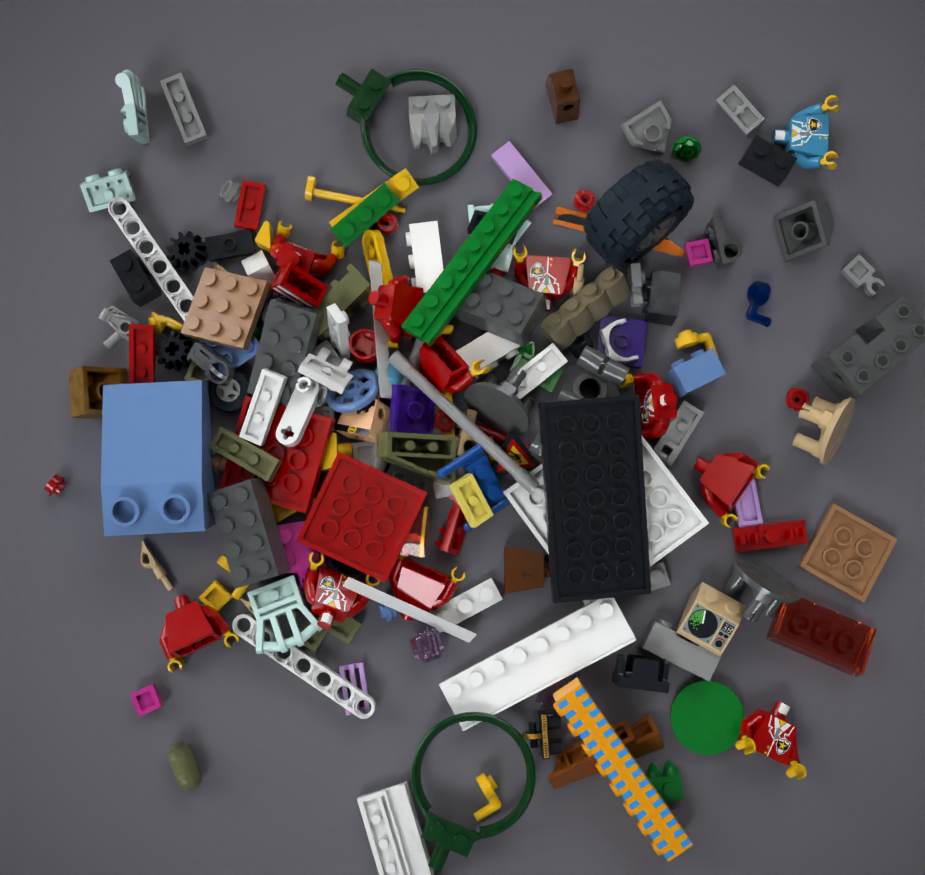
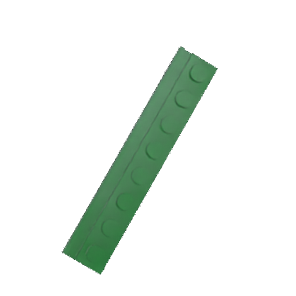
[401,179,542,346]

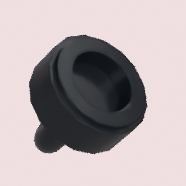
[568,333,593,359]

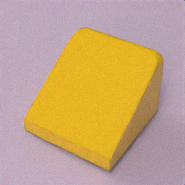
[255,221,273,253]

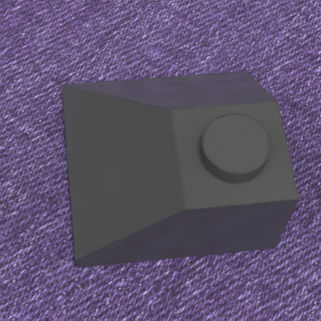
[773,200,834,261]

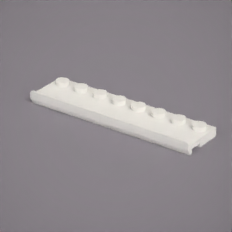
[439,598,637,731]
[357,781,435,875]

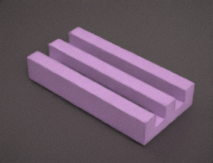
[339,662,371,716]

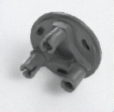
[464,367,535,435]
[722,555,801,623]

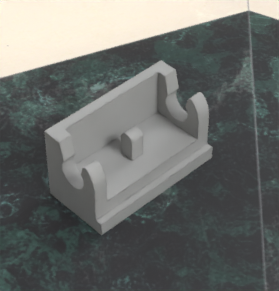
[716,84,765,137]

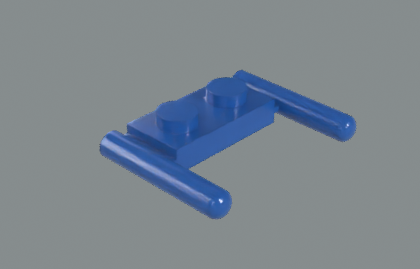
[437,444,509,532]

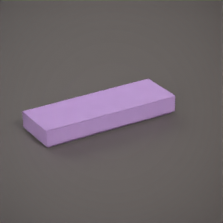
[491,141,553,210]

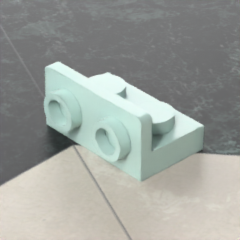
[80,168,136,212]

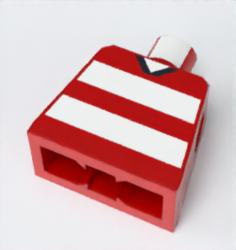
[270,262,328,307]

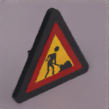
[491,431,541,476]

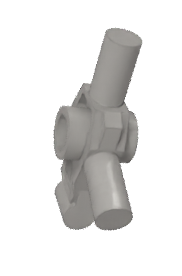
[98,306,139,350]

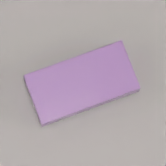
[734,477,763,528]

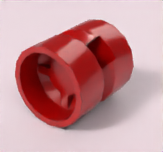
[349,328,377,365]

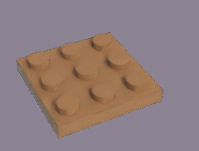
[181,267,271,351]
[797,503,898,603]

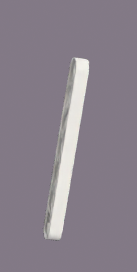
[108,197,194,322]
[232,614,376,719]

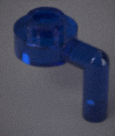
[746,281,771,327]

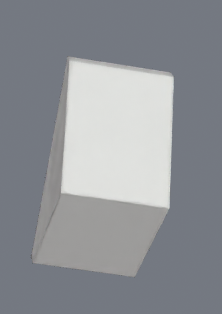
[241,250,278,295]

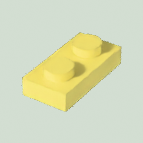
[449,473,493,528]

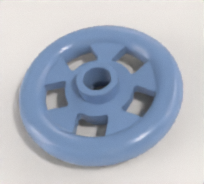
[326,369,379,413]

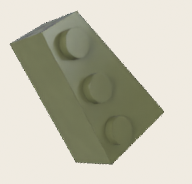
[310,263,371,341]
[377,432,456,485]

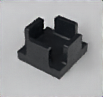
[612,653,670,693]

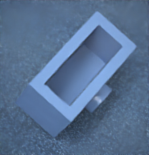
[665,348,726,398]

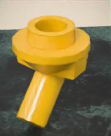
[148,312,183,335]

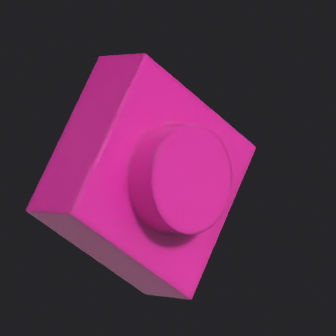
[683,239,713,268]
[130,683,164,717]

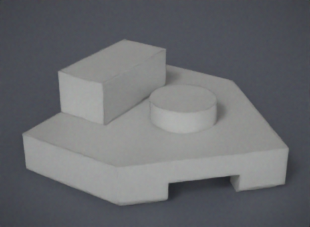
[620,100,672,154]

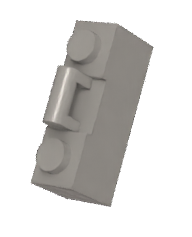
[639,619,722,681]

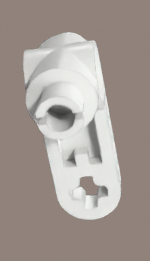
[276,376,328,447]

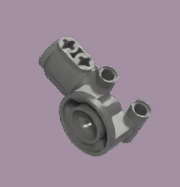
[528,345,630,462]

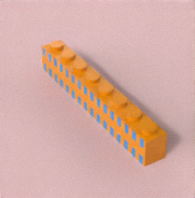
[553,678,693,862]

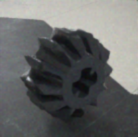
[166,231,208,272]
[155,330,193,371]

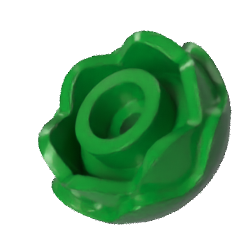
[672,136,702,162]

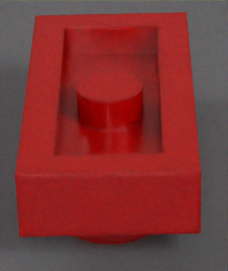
[234,180,267,232]

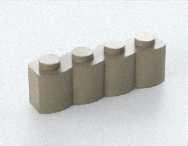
[541,266,631,351]

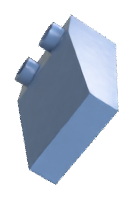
[101,380,216,536]

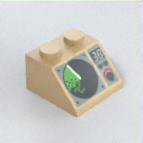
[676,582,745,656]

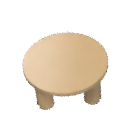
[792,396,856,465]

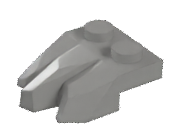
[408,94,457,154]

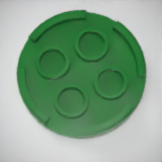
[669,680,744,755]

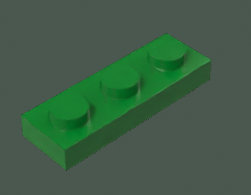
[330,183,400,248]

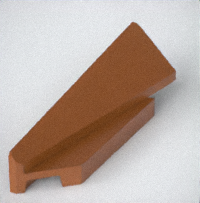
[548,714,665,789]

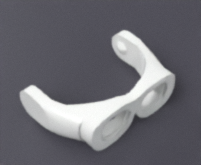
[599,318,639,363]

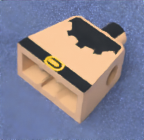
[334,390,390,444]

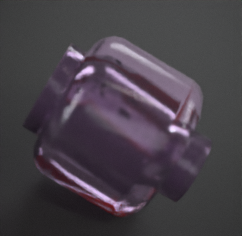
[409,625,444,664]

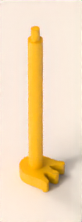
[305,176,406,213]

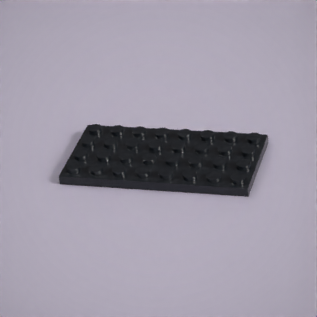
[538,395,651,603]

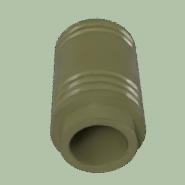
[166,741,202,790]

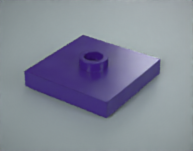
[596,316,647,368]
[389,384,435,434]

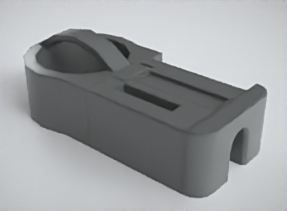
[187,342,235,384]

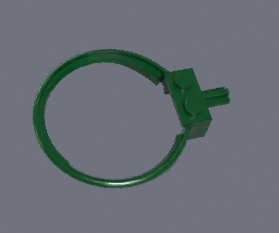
[335,68,477,186]
[412,712,536,871]

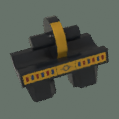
[522,710,563,759]

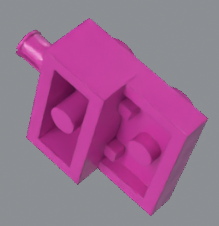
[278,521,328,589]

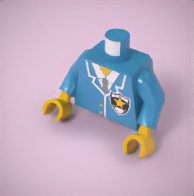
[772,95,840,170]

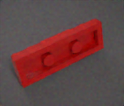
[129,324,156,384]
[434,495,467,555]
[731,520,808,552]

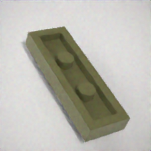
[209,426,283,482]

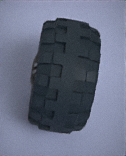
[584,159,694,267]

